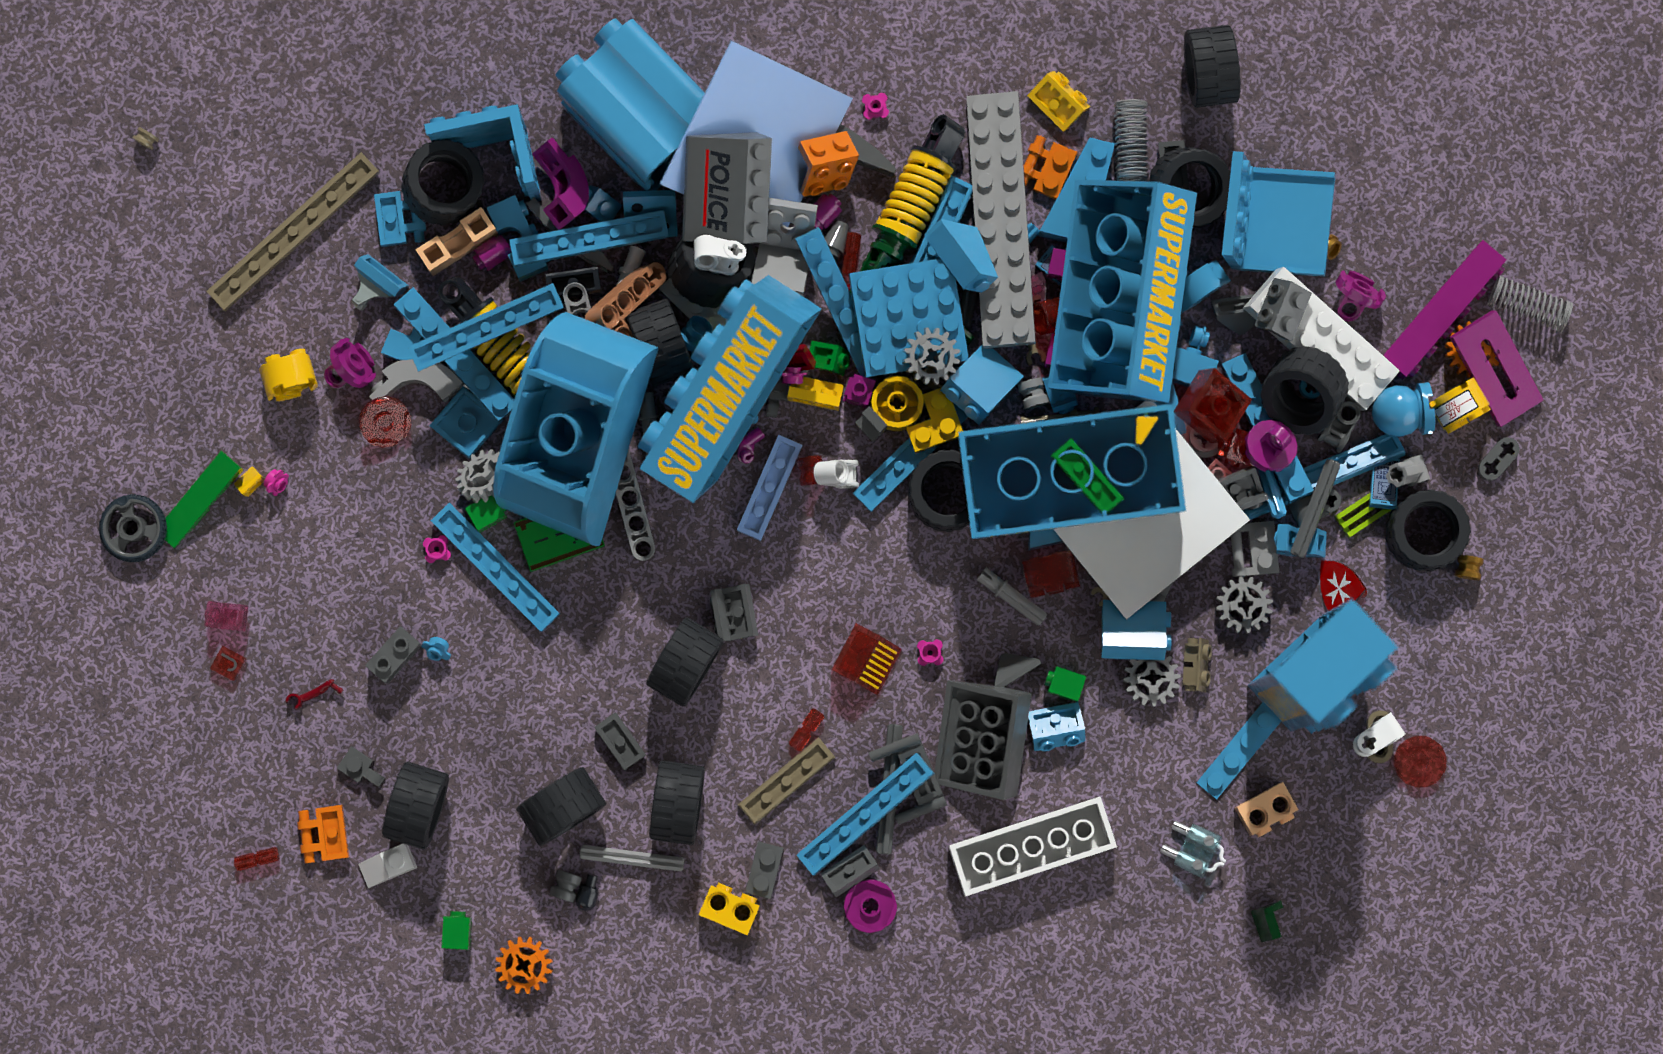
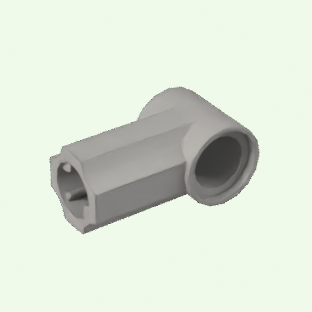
[1386,455,1430,487]

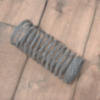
[1114,99,1149,181]
[1488,275,1573,333]

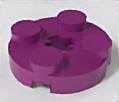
[844,880,897,933]

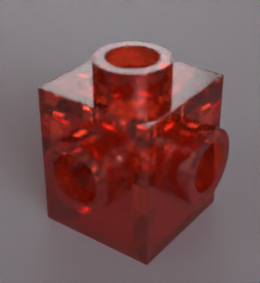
[1217,428,1254,468]

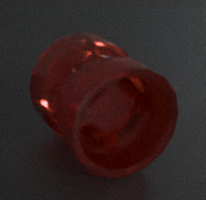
[796,455,823,486]

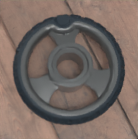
[99,494,167,562]

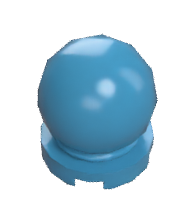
[1372,382,1435,437]

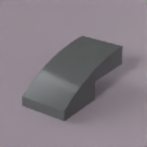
[855,406,887,443]

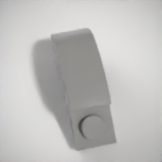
[369,359,464,407]

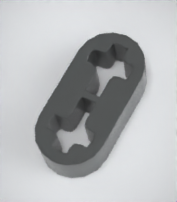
[1477,437,1520,481]

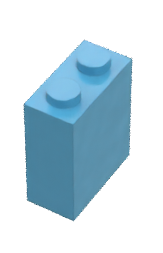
[940,344,1024,425]
[1101,600,1171,661]

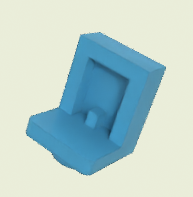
[584,185,622,222]
[1042,376,1078,414]

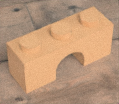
[416,207,498,276]

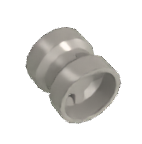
[1017,377,1049,410]

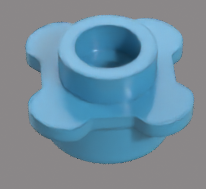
[421,637,451,661]

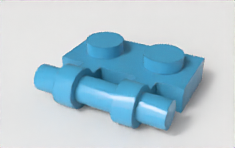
[374,191,426,247]

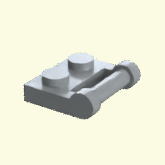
[1231,521,1280,577]

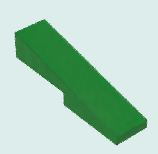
[165,450,244,549]

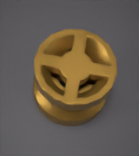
[1454,555,1484,580]

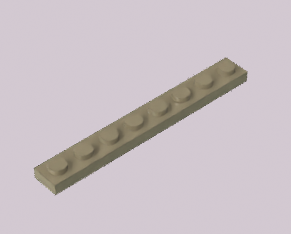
[206,152,380,312]

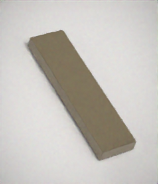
[738,737,835,825]

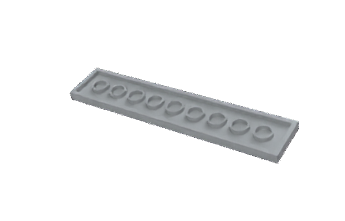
[967,91,1036,349]

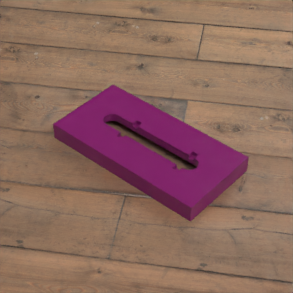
[1450,310,1543,427]

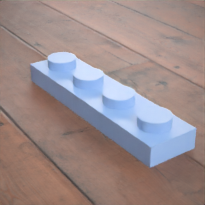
[737,435,803,541]

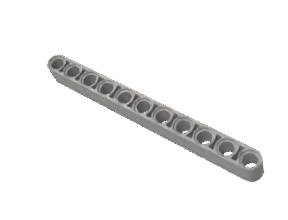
[563,283,655,561]

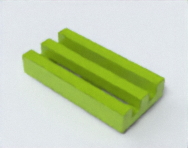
[1334,493,1392,538]

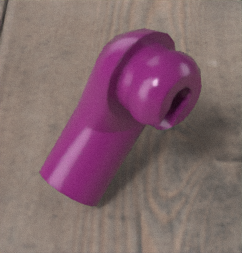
[737,427,765,464]

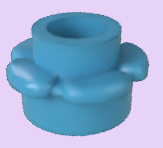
[1189,325,1210,350]

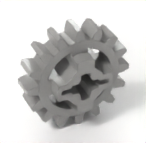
[903,327,960,385]
[455,449,500,503]
[1215,576,1273,634]
[1123,656,1181,707]

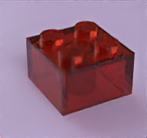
[1173,368,1252,443]

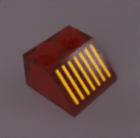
[831,623,902,696]

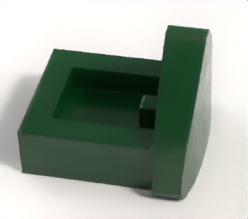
[1251,900,1284,942]

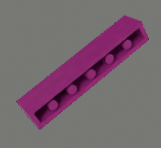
[1383,240,1507,380]

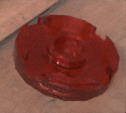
[358,396,412,448]
[1394,736,1447,788]

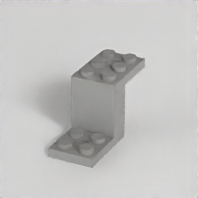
[752,198,818,297]

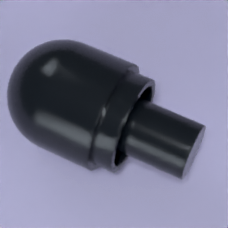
[576,874,599,911]

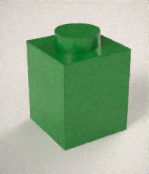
[465,495,507,533]
[1044,666,1087,702]
[441,911,472,950]

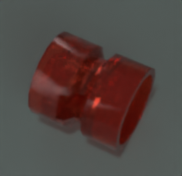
[1033,297,1060,335]

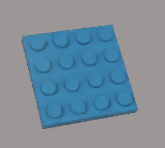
[848,259,969,377]

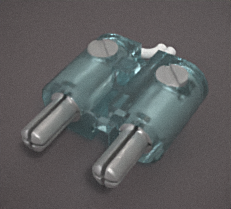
[1160,821,1226,879]

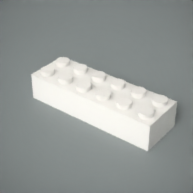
[1243,267,1400,411]
[948,797,1117,896]

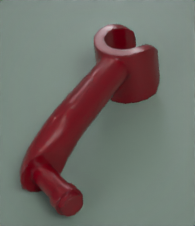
[285,679,344,710]

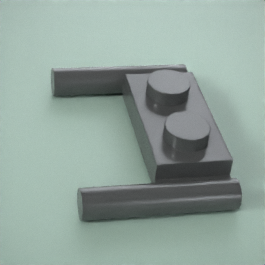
[869,733,947,825]

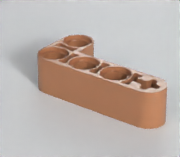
[585,262,666,338]

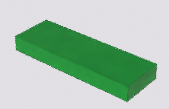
[1051,439,1124,516]

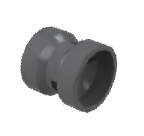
[549,869,582,903]

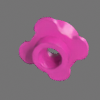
[862,93,889,120]
[781,367,807,384]
[264,469,289,496]
[423,535,451,563]
[917,639,943,666]

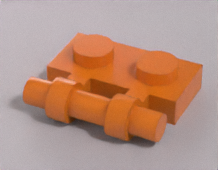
[1024,135,1077,200]
[297,805,349,864]

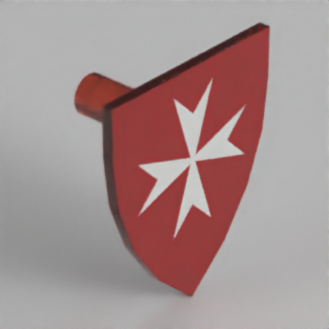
[1320,560,1367,611]

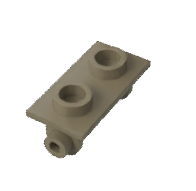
[1182,638,1212,692]

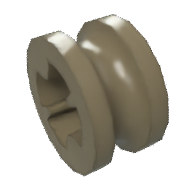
[132,127,159,150]

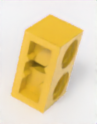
[699,883,760,935]

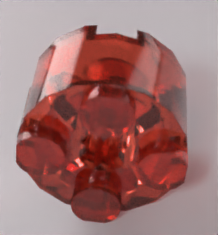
[1022,550,1081,599]

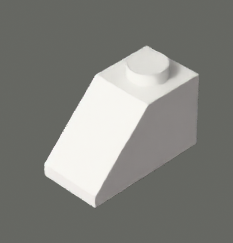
[358,844,417,888]

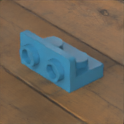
[1028,702,1086,751]

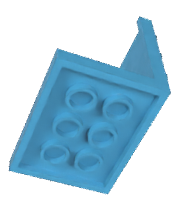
[424,104,542,201]
[1222,151,1336,277]

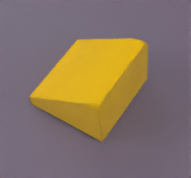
[1136,417,1158,445]
[234,467,265,497]

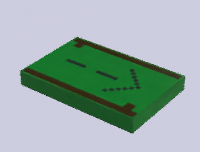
[514,518,605,572]

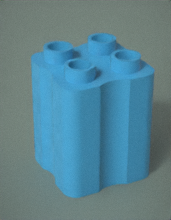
[555,18,705,191]

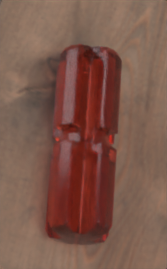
[842,232,861,277]
[789,708,824,751]
[234,847,280,871]

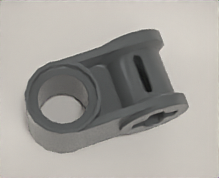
[1317,401,1360,453]
[1288,489,1341,528]

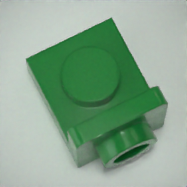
[810,341,850,376]

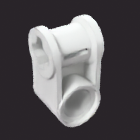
[694,235,746,275]
[813,460,859,489]
[1353,712,1405,757]

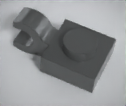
[766,376,790,418]
[337,746,385,787]

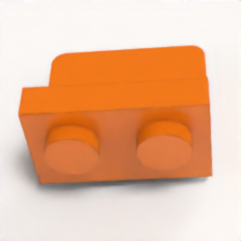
[798,131,859,196]

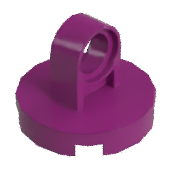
[1335,270,1386,322]
[324,338,376,388]
[1245,420,1298,472]

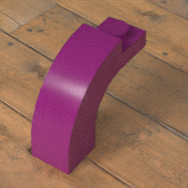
[532,137,589,230]

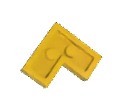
[906,388,963,454]

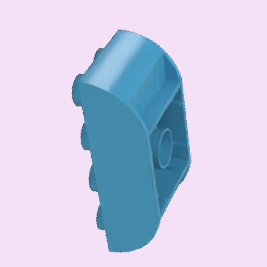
[493,312,658,546]

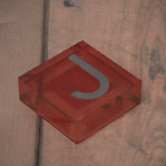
[210,646,247,681]

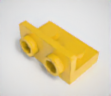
[1027,71,1090,132]
[787,377,843,411]

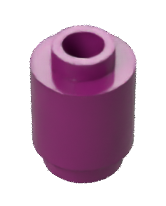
[813,193,842,230]
[472,235,512,271]

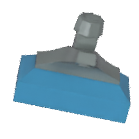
[352,254,409,311]

